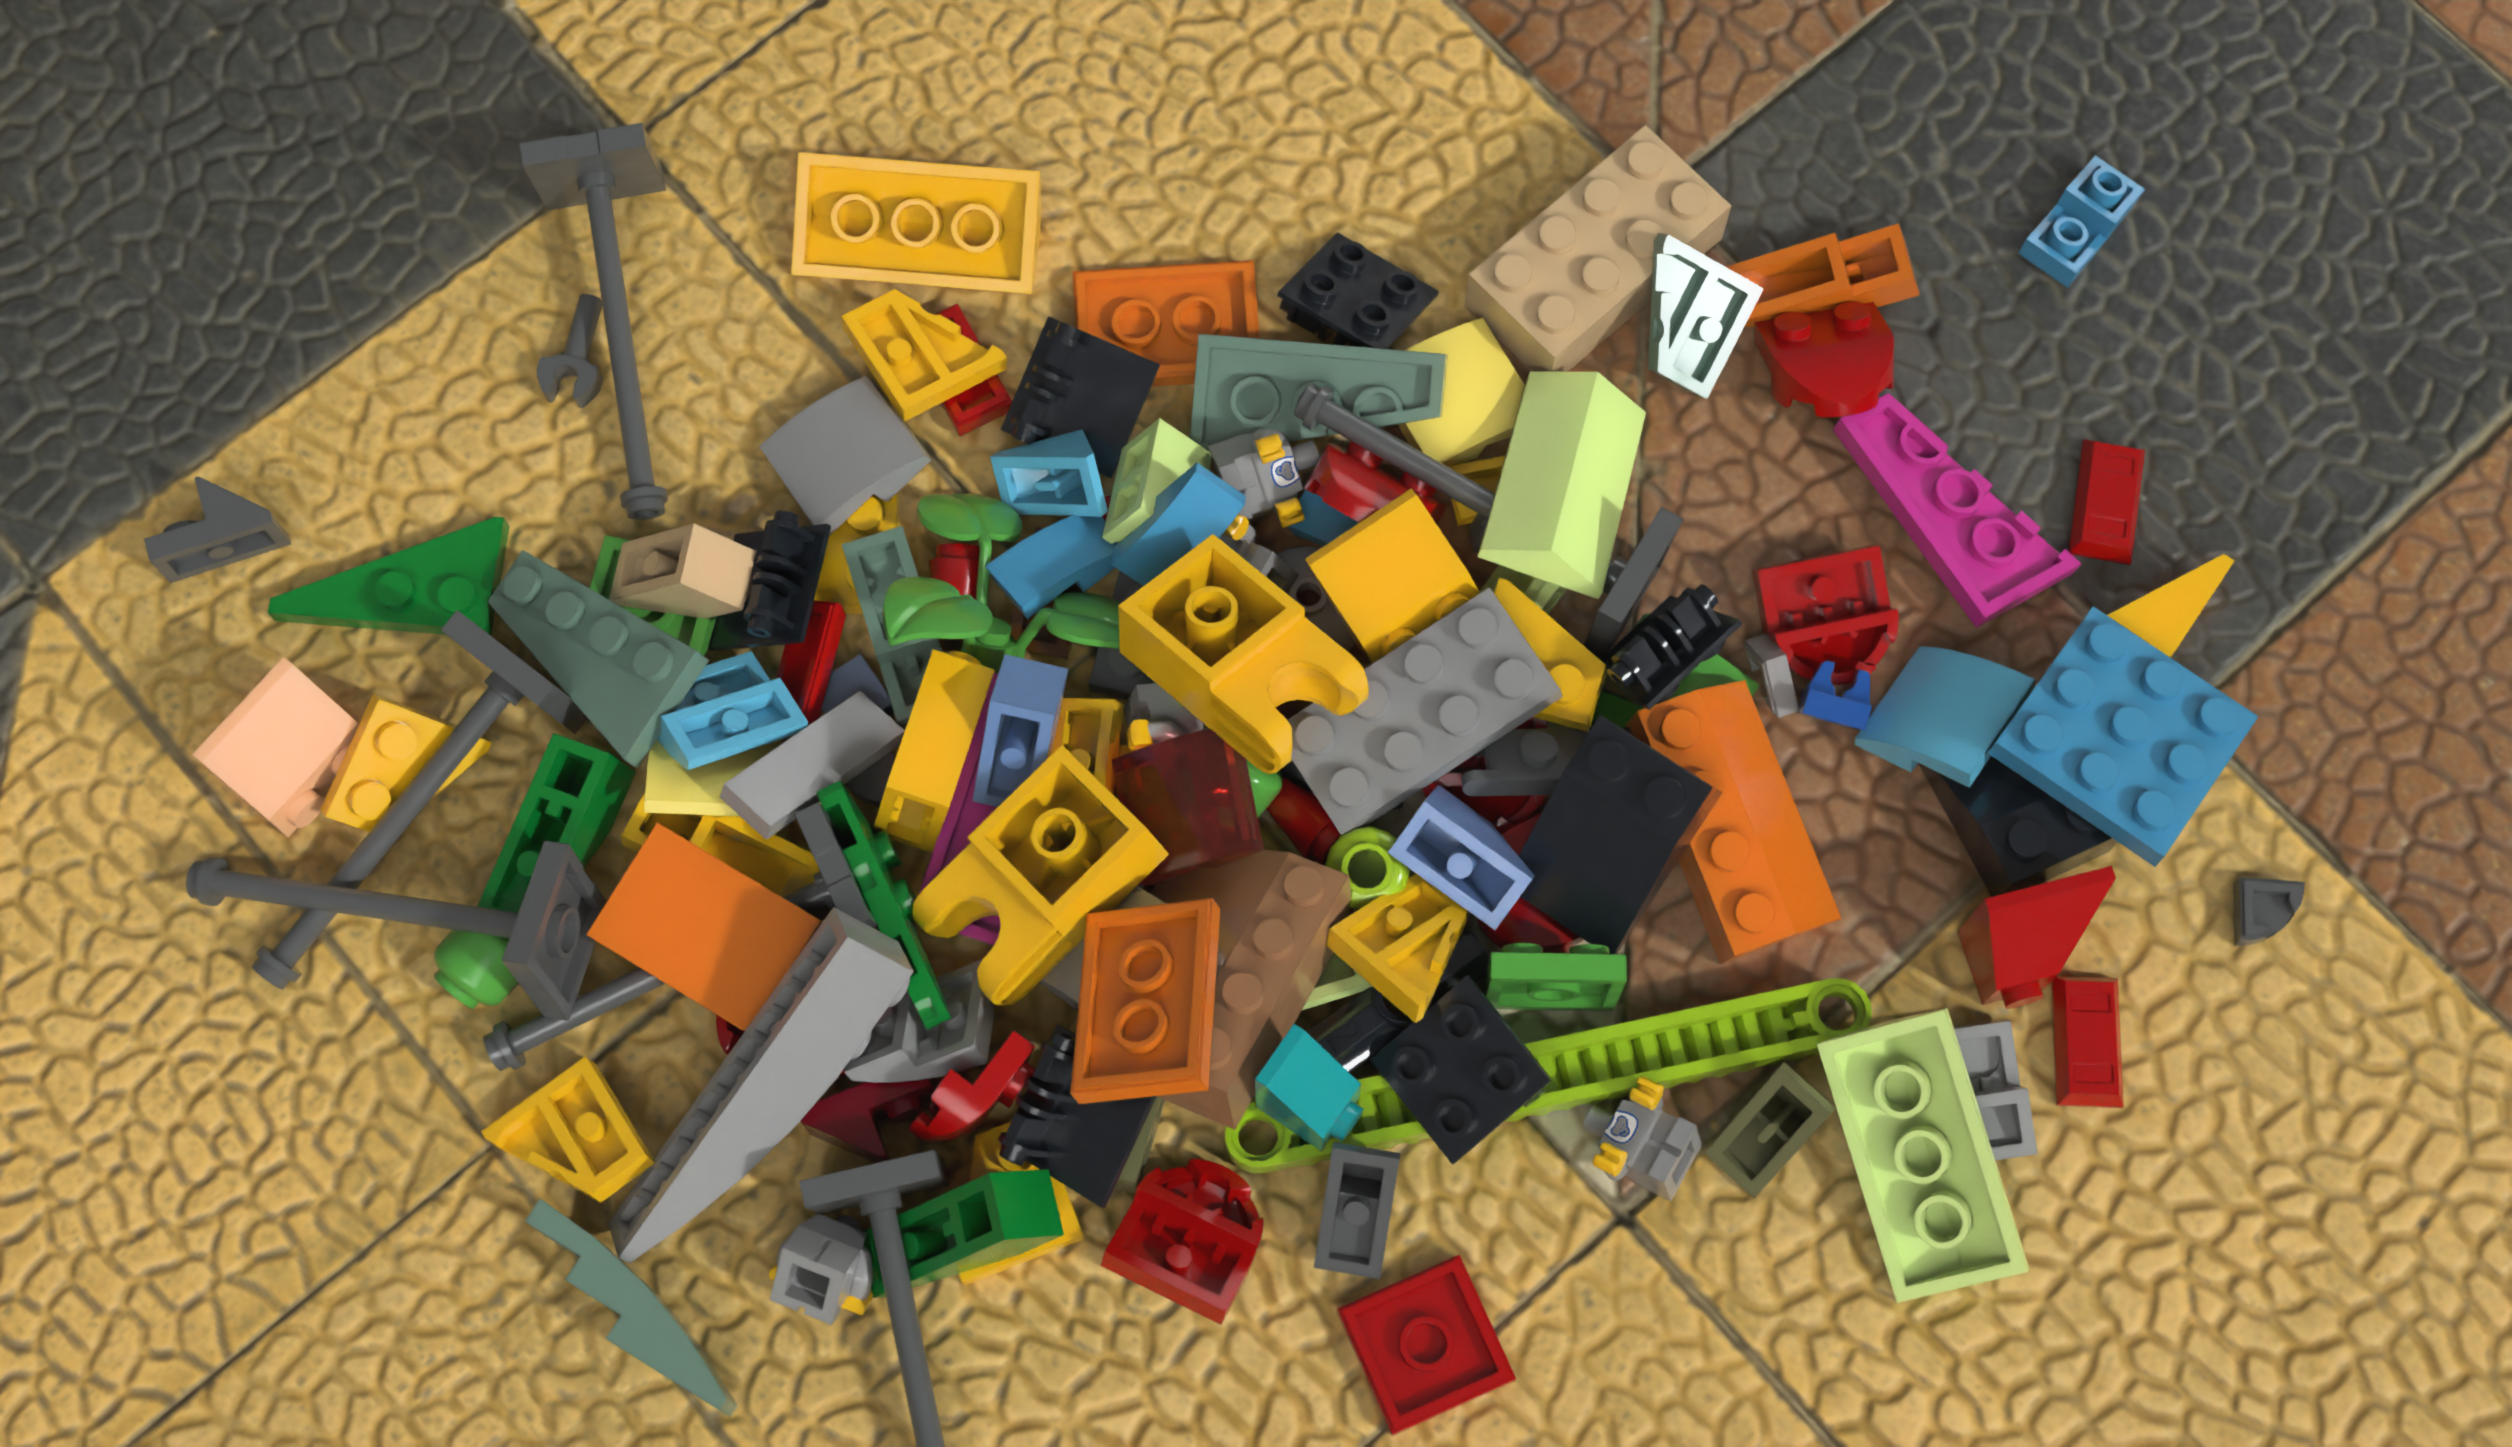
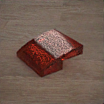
[1112,728,1264,885]

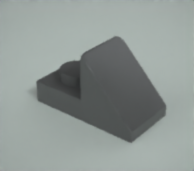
[144,476,291,583]
[1314,1142,1400,1279]

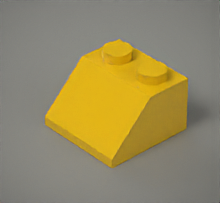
[1304,488,1480,665]

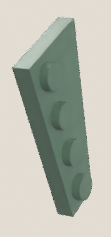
[1190,334,1448,452]
[488,550,709,768]

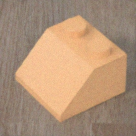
[192,657,359,838]

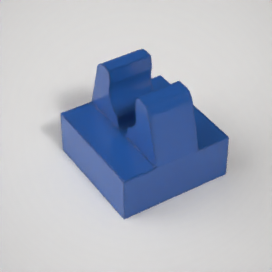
[1796,661,1872,730]

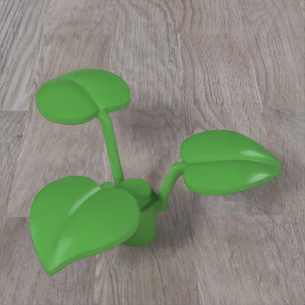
[882,493,1121,674]

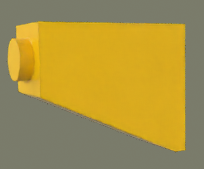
[873,649,995,853]

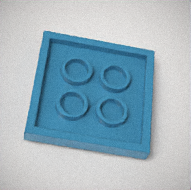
[1988,606,2259,867]

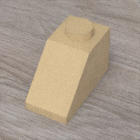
[609,523,756,619]

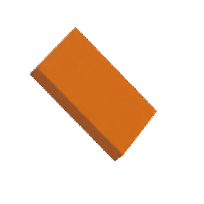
[1072,260,1260,387]
[586,822,822,1032]
[1070,898,1220,1104]

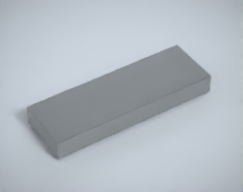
[720,691,905,840]

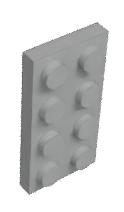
[1287,587,1563,836]

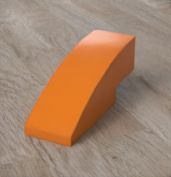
[1726,223,1920,328]

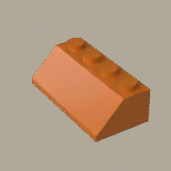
[1625,680,1842,965]

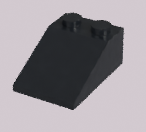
[1519,715,1722,954]
[1919,756,2118,897]

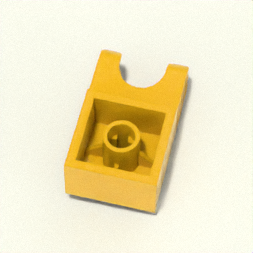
[1118,534,1369,774]
[912,745,1169,1006]

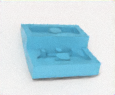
[1855,646,2035,788]
[657,651,808,770]

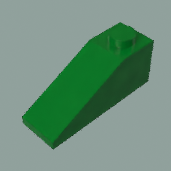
[477,733,636,912]
[863,1169,1064,1298]

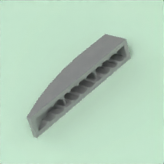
[608,907,914,1263]

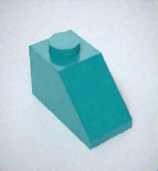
[1255,1024,1364,1151]

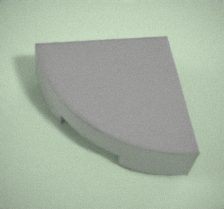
[1744,633,1799,718]

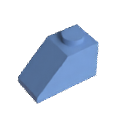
[972,654,1068,807]
[1388,785,1534,930]

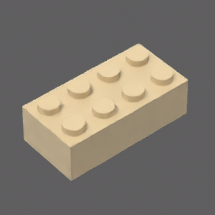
[1465,125,1732,372]

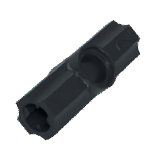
[1307,928,1489,1073]

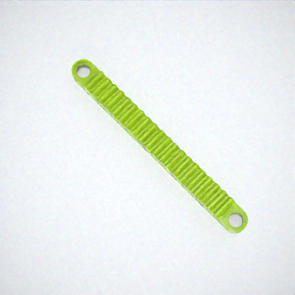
[1225,978,1872,1173]

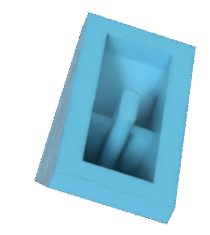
[990,429,1108,517]

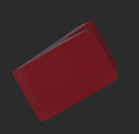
[800,1078,935,1163]

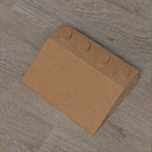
[1069,842,1354,1130]

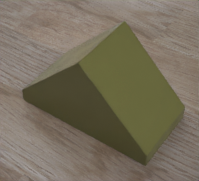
[1705,1062,1835,1198]

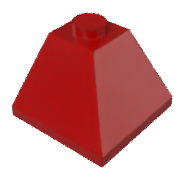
[1957,866,2116,1009]

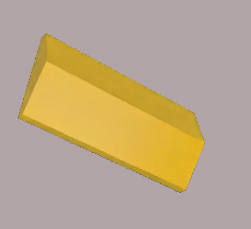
[791,152,1041,294]

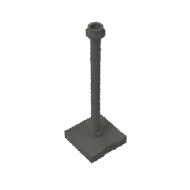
[519,123,668,520]
[1294,383,1684,659]
[251,610,588,990]
[483,802,880,1071]
[186,841,607,1021]
[799,1150,950,1447]

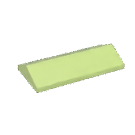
[1477,371,1646,599]
[1817,1008,2030,1303]

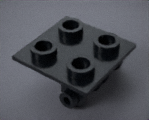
[1277,232,1439,350]
[1000,316,1160,479]
[708,510,831,651]
[1600,584,1742,710]
[1370,975,1553,1165]
[998,1025,1157,1208]

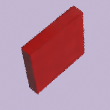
[1337,1254,1516,1437]

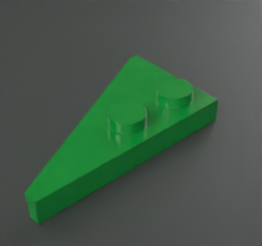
[268,517,510,636]
[816,781,952,1030]

